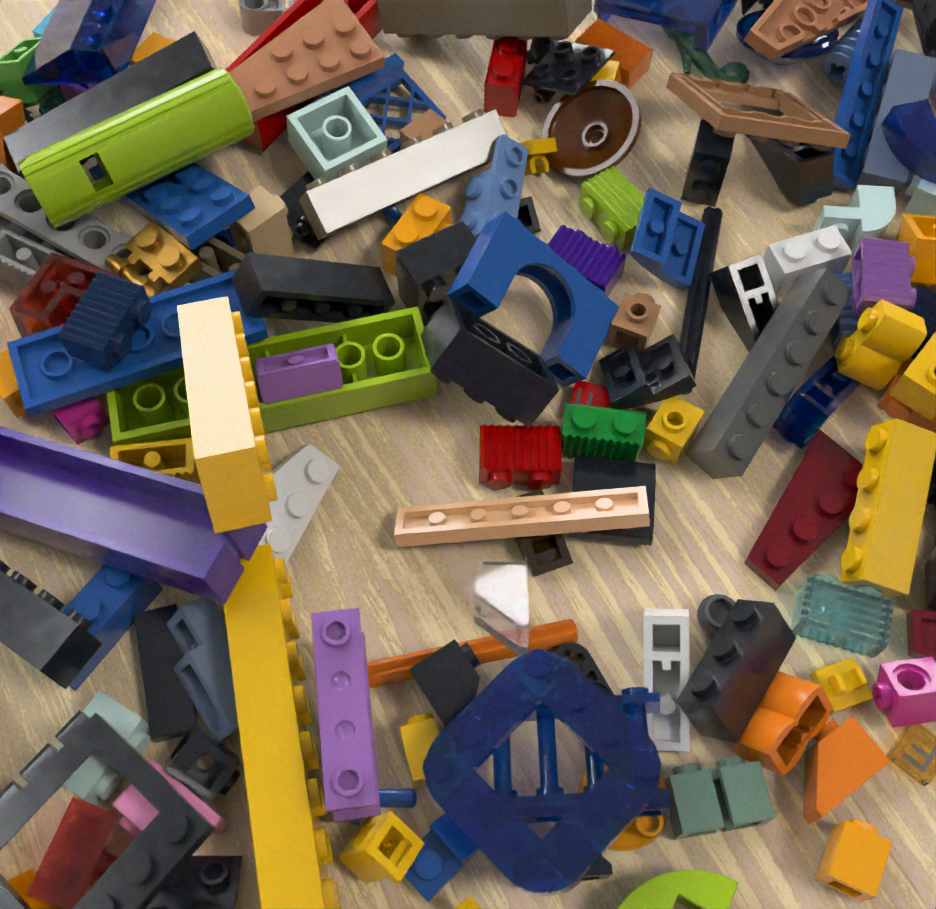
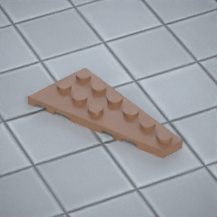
[229,0,385,122]
[743,0,897,61]

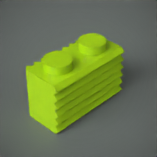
[578,165,645,250]

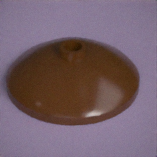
[541,79,642,179]

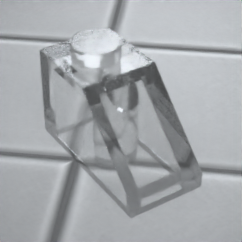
[466,561,530,656]

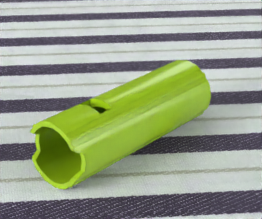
[17,67,255,228]

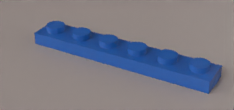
[829,0,903,192]

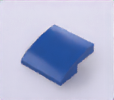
[630,188,705,291]

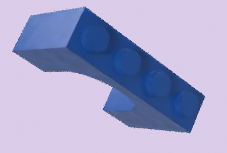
[447,211,619,387]

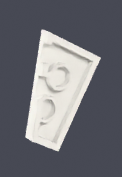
[258,443,340,564]

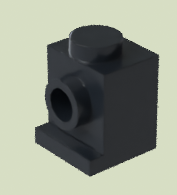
[165,723,240,803]

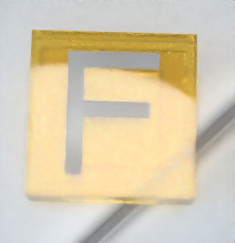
[886,724,936,786]

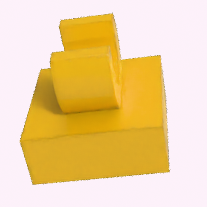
[520,137,557,176]
[809,657,873,716]

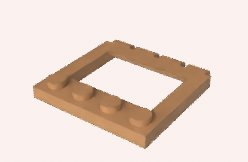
[666,72,851,151]

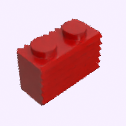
[483,36,528,117]
[479,424,562,490]

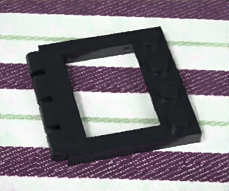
[0,710,216,909]

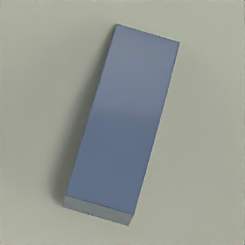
[167,597,239,743]

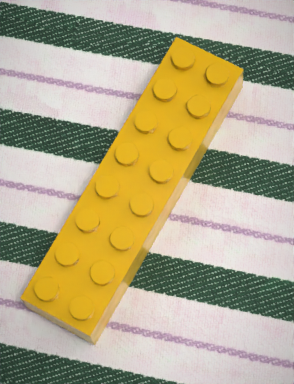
[224,543,342,909]

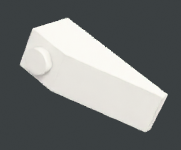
[643,608,690,752]

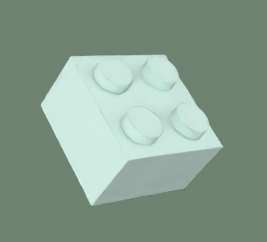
[287,86,388,182]

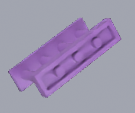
[311,608,381,824]

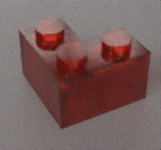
[9,252,123,338]

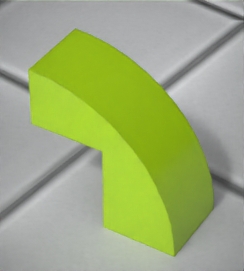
[615,869,739,909]

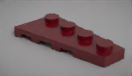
[744,429,863,592]

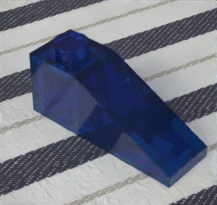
[772,354,861,449]

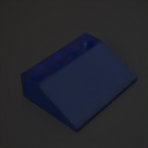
[22,0,156,85]

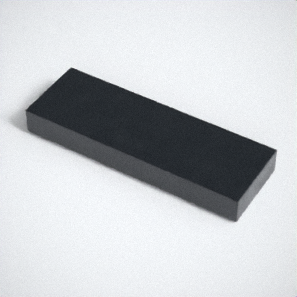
[133,604,199,743]

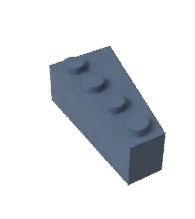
[855,49,936,198]

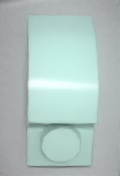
[813,185,896,253]

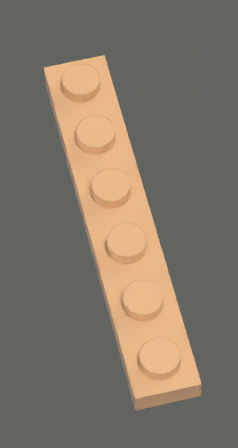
[394,486,650,547]

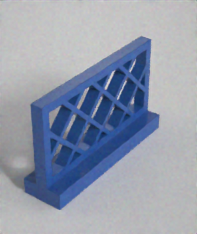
[286,53,446,154]

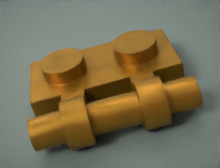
[105,220,204,297]

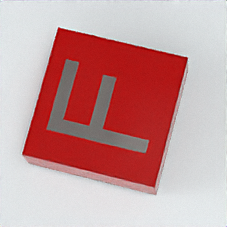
[570,381,610,408]

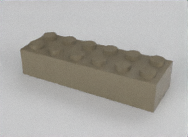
[377,0,592,41]

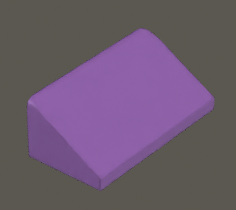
[255,343,343,404]

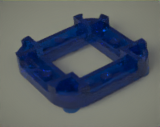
[422,649,661,896]

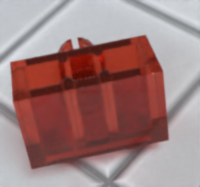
[26,797,119,909]

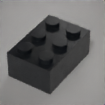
[420,297,559,428]

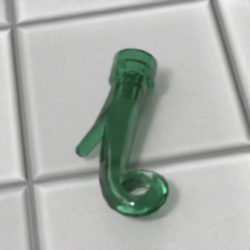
[661,8,749,84]

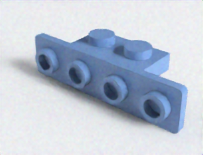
[460,134,528,239]

